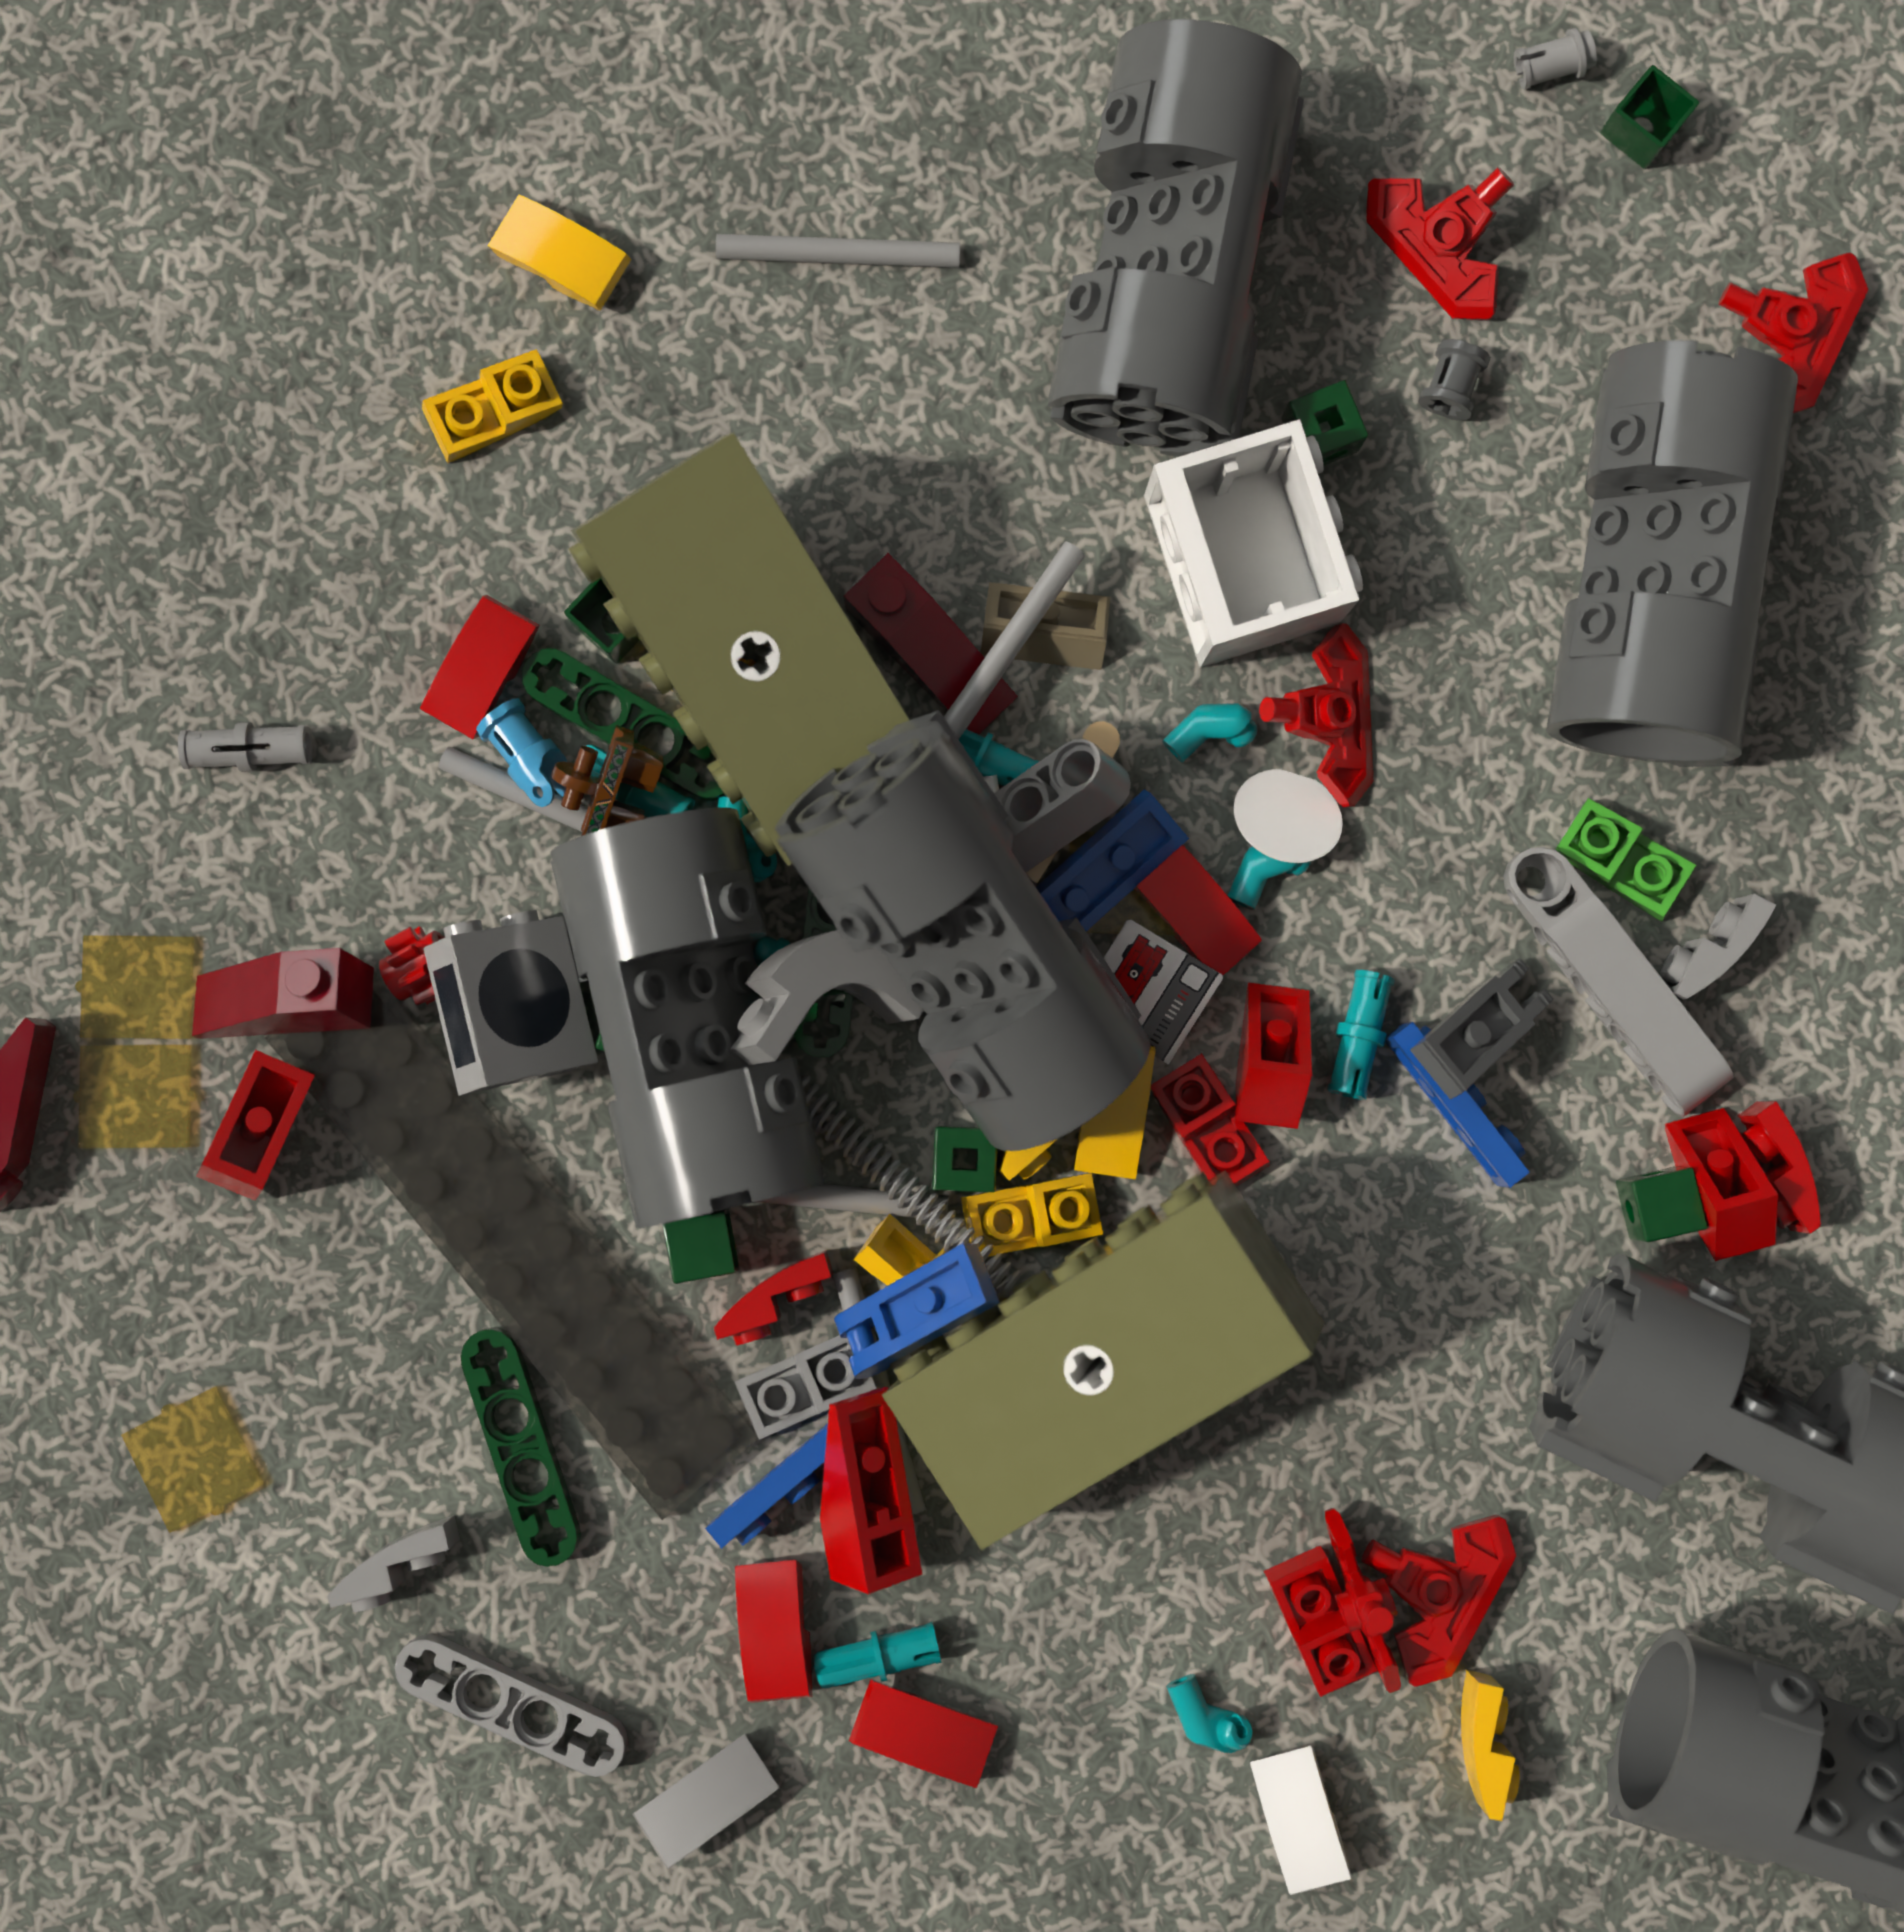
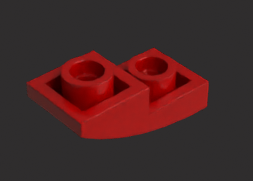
[419,595,540,739]
[1134,844,1262,976]
[1150,1053,1270,1187]
[1737,1101,1821,1234]
[714,1250,834,1346]
[1264,1545,1377,1697]
[735,1560,812,1703]
[849,1679,998,1788]

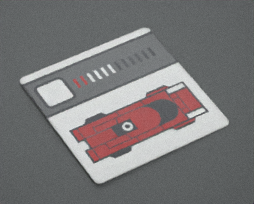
[1104,920,1223,1064]

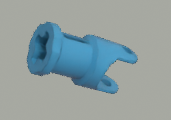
[476,698,567,807]

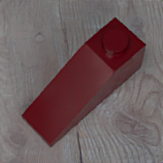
[843,553,1018,735]
[192,948,374,1039]
[0,1017,56,1211]

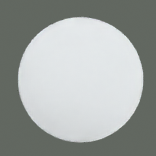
[1234,769,1342,863]

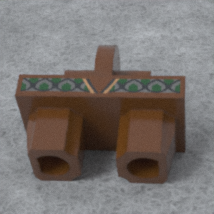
[551,725,664,836]

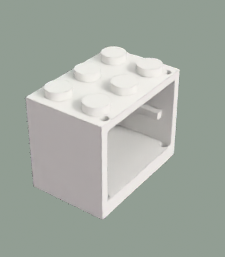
[1144,419,1363,668]

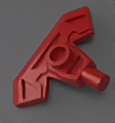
[1366,167,1515,319]
[1718,252,1869,414]
[1259,623,1373,807]
[1325,1508,1401,1693]
[1361,1515,1517,1687]

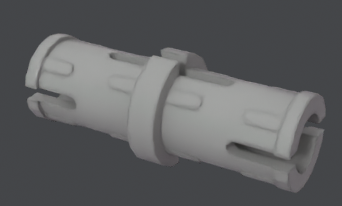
[178,722,313,772]

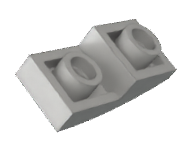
[1660,893,1776,1000]
[734,1335,876,1440]
[327,1516,460,1612]
[632,1734,779,1869]

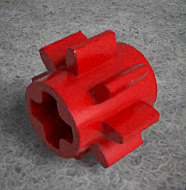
[379,926,445,1005]

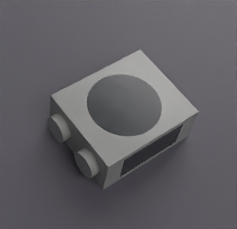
[423,910,598,1096]

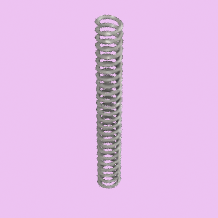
[802,1076,1021,1303]

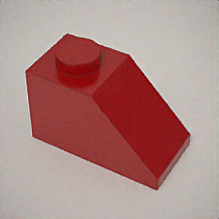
[1236,982,1312,1129]
[196,1050,315,1201]
[1665,1108,1778,1261]

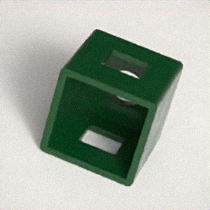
[1600,65,1699,169]
[1281,380,1368,466]
[564,578,640,664]
[932,1126,997,1192]
[1616,1166,1707,1243]
[662,1208,740,1284]

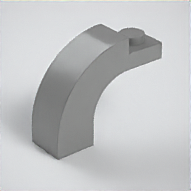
[730,930,924,1065]

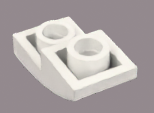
[1250,1746,1352,1895]

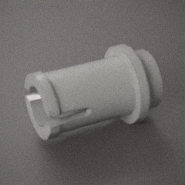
[1514,28,1597,89]

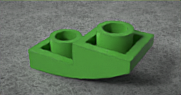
[1555,798,1696,922]

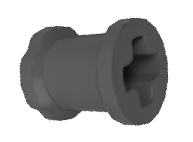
[1418,339,1491,420]

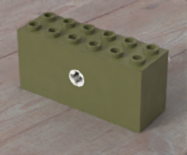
[568,432,909,866]
[882,1170,1325,1550]

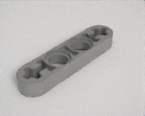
[395,1634,628,1777]

